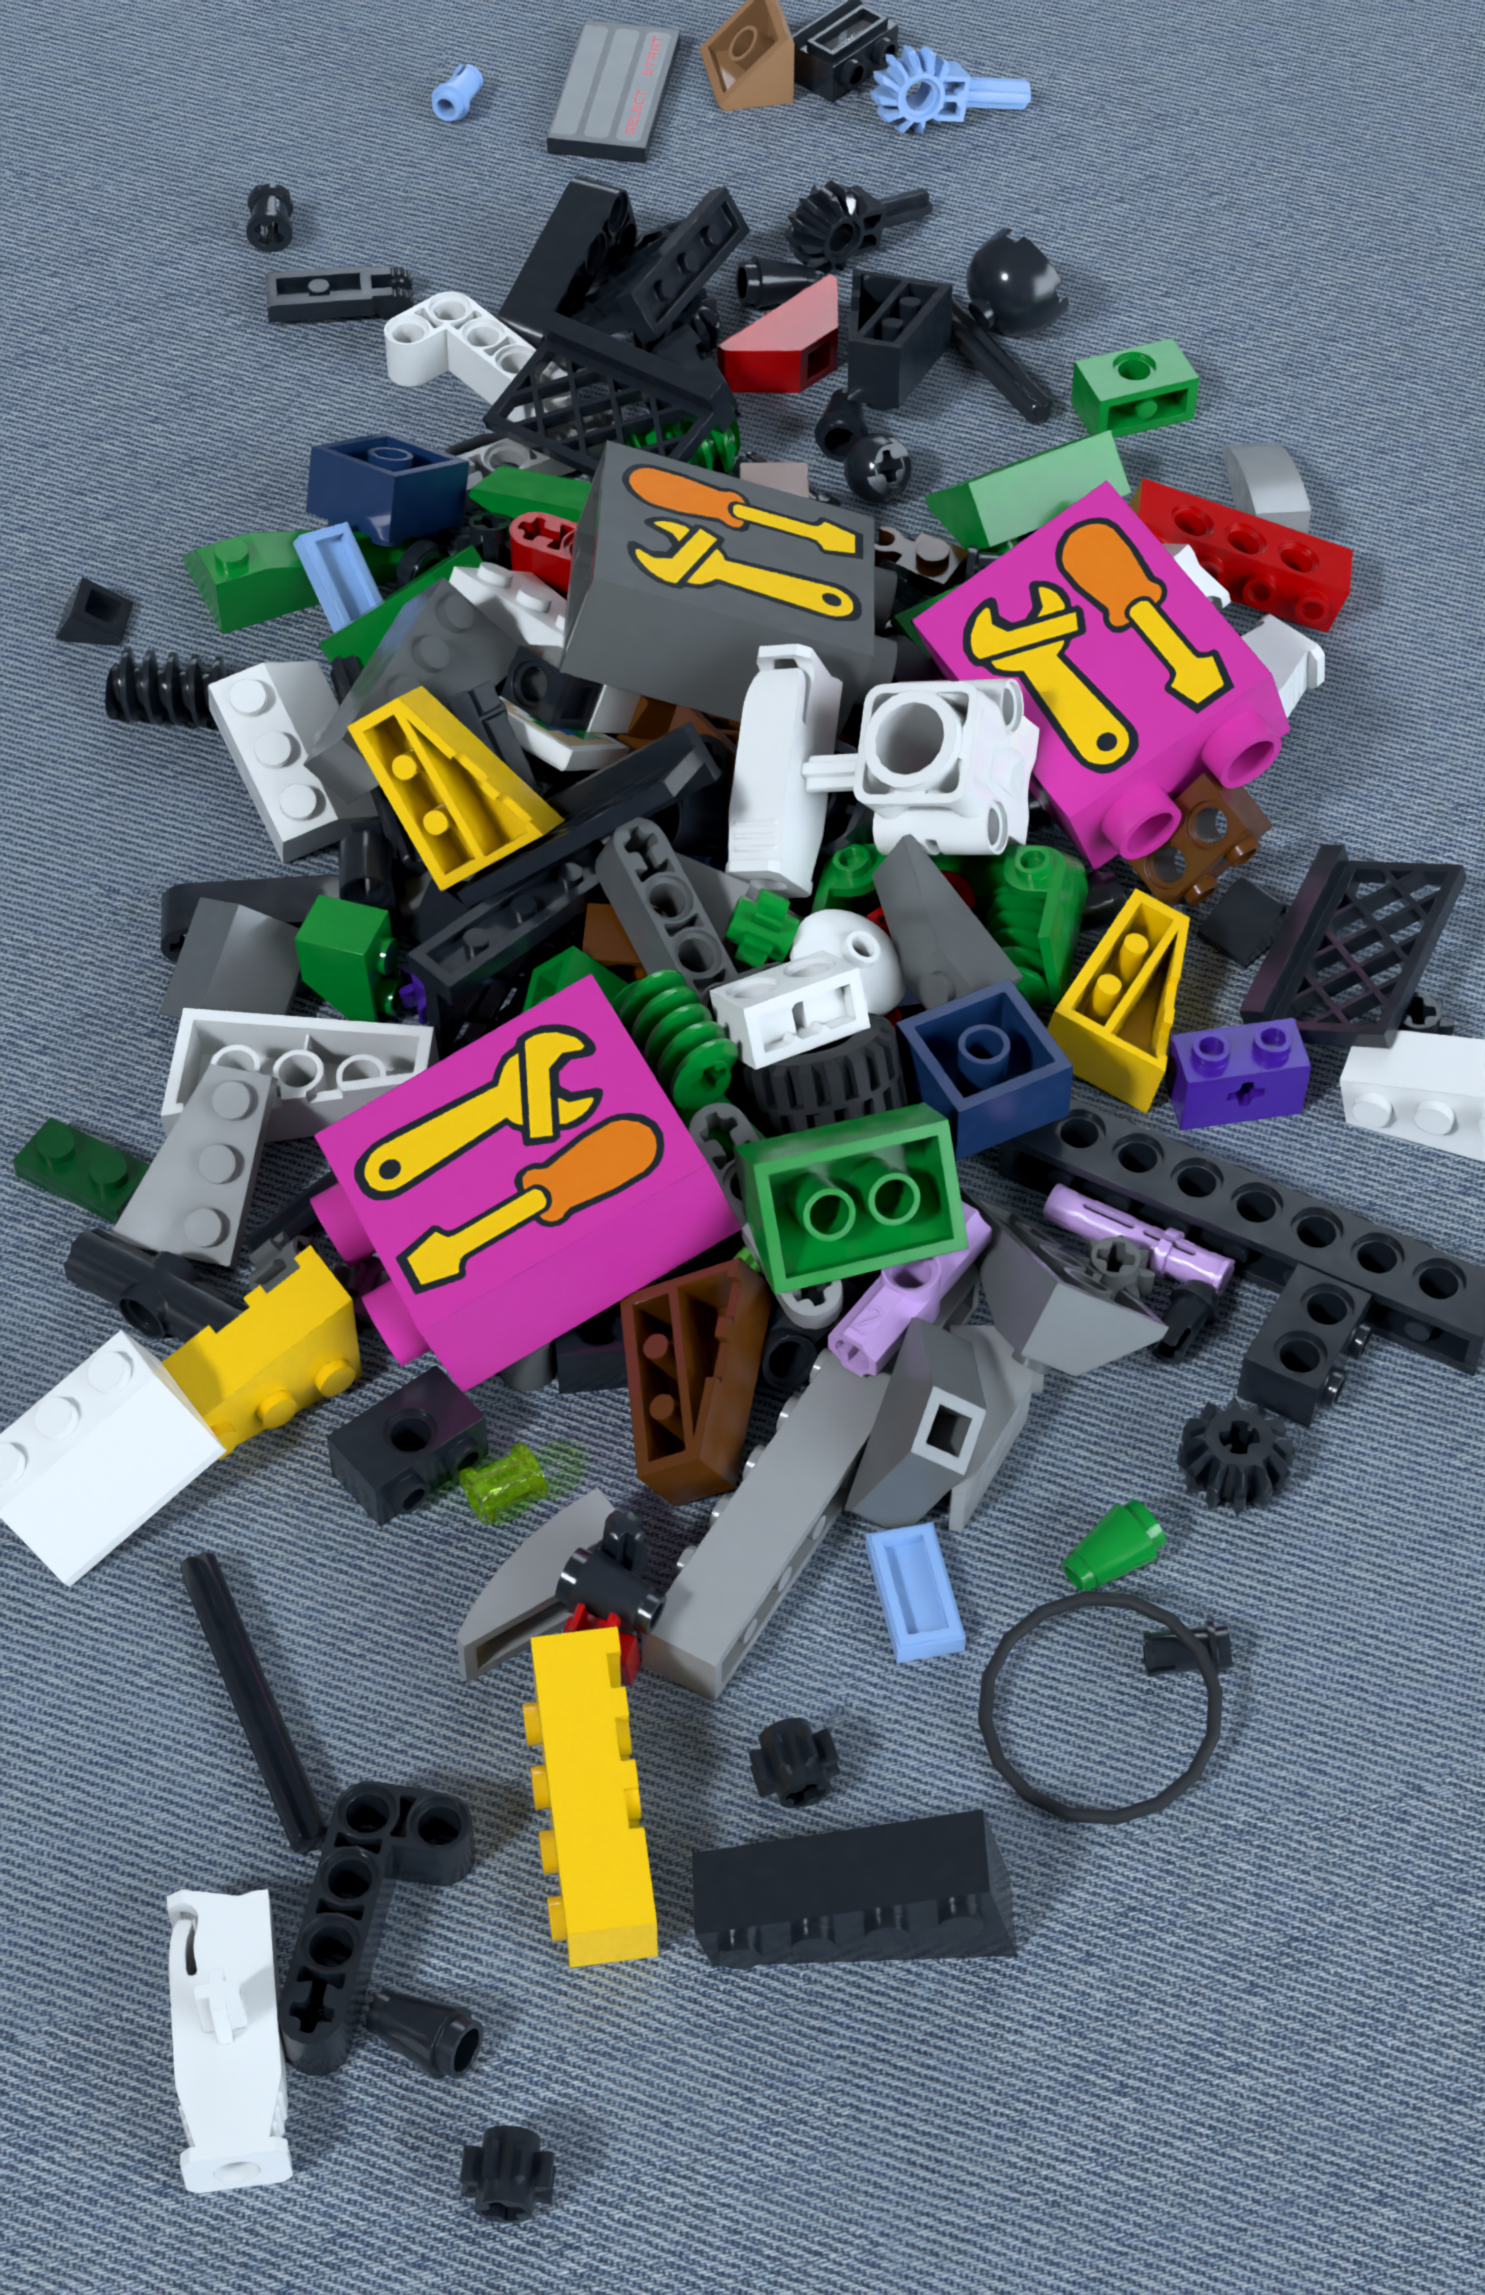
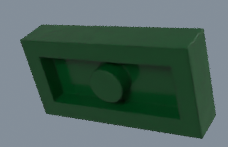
[12,1117,150,1224]

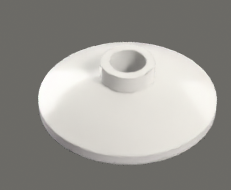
[790,909,907,1017]

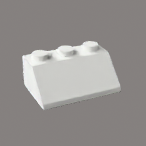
[208,661,379,864]
[0,1330,227,1587]

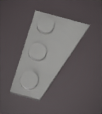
[111,1064,278,1269]

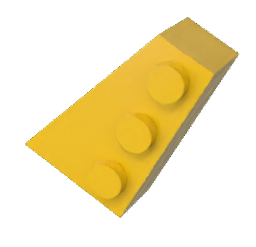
[347,685,565,891]
[1047,889,1190,1114]

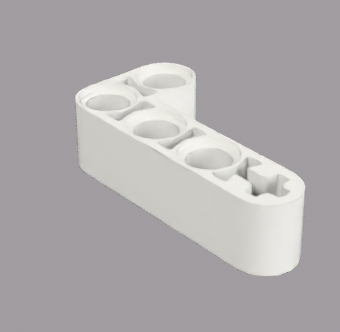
[384,291,573,422]

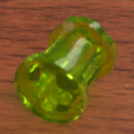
[459,1442,548,1527]

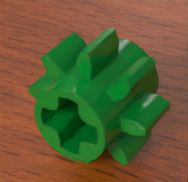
[723,888,800,968]

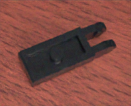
[265,265,415,323]

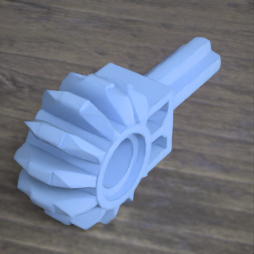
[870,45,1031,134]

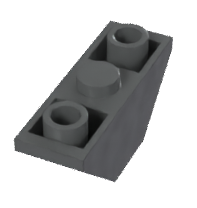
[844,1317,987,1529]

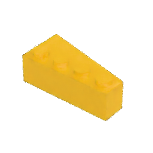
[522,1626,658,1968]

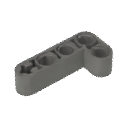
[595,817,784,1016]

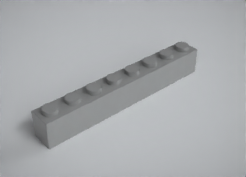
[637,1263,980,1702]

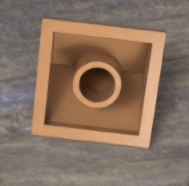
[699,0,794,111]

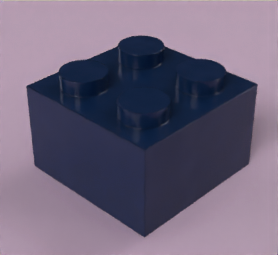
[306,432,469,547]
[896,978,1073,1161]

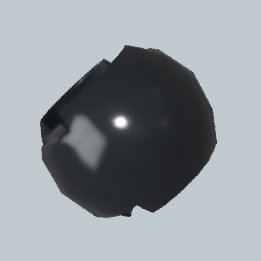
[844,433,912,503]

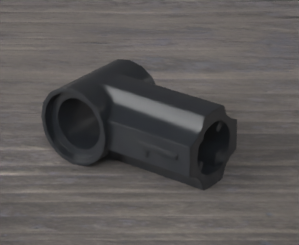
[758,1278,864,1390]

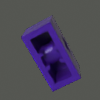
[1165,1018,1311,1131]

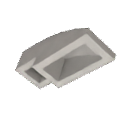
[1222,442,1311,534]
[456,1487,615,1683]

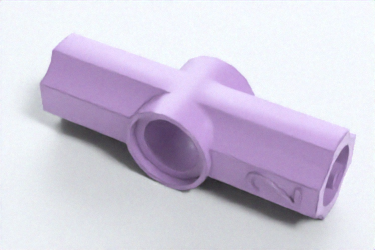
[828,1201,992,1377]

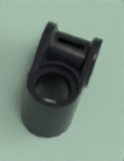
[651,734,730,857]

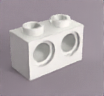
[709,950,870,1070]

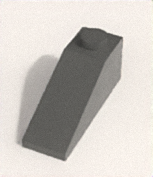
[872,834,1023,1011]

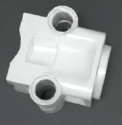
[853,678,1040,855]

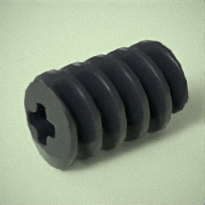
[105,648,231,728]

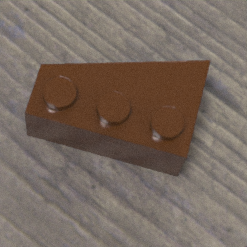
[620,1257,774,1507]

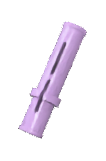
[1042,1183,1235,1297]

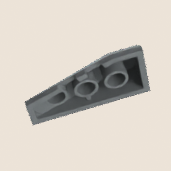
[960,1190,1169,1377]

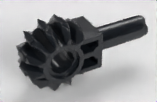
[784,180,933,274]

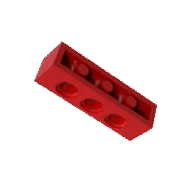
[1129,478,1353,633]

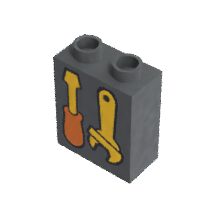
[560,440,897,739]

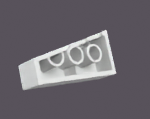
[449,562,641,733]
[161,1008,440,1143]
[1340,1030,1485,1162]

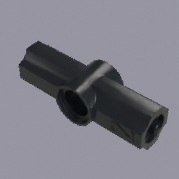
[64,1228,249,1342]

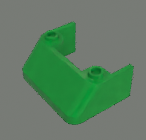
[810,844,1088,1005]

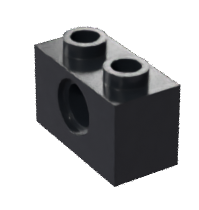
[326,1365,489,1527]

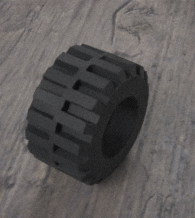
[736,1013,908,1139]

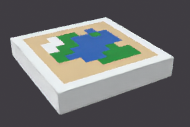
[498,696,630,771]

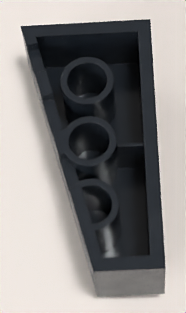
[692,1809,1017,1969]

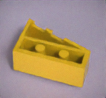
[161,1245,362,1460]

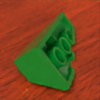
[183,530,418,634]

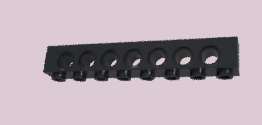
[999,1096,1485,1377]

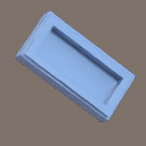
[293,522,383,633]
[865,1522,966,1663]

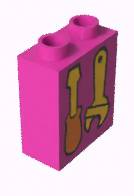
[912,480,1291,870]
[310,974,742,1393]

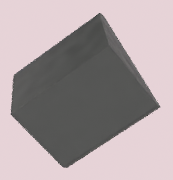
[159,897,302,1021]

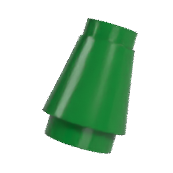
[1061,1499,1166,1592]

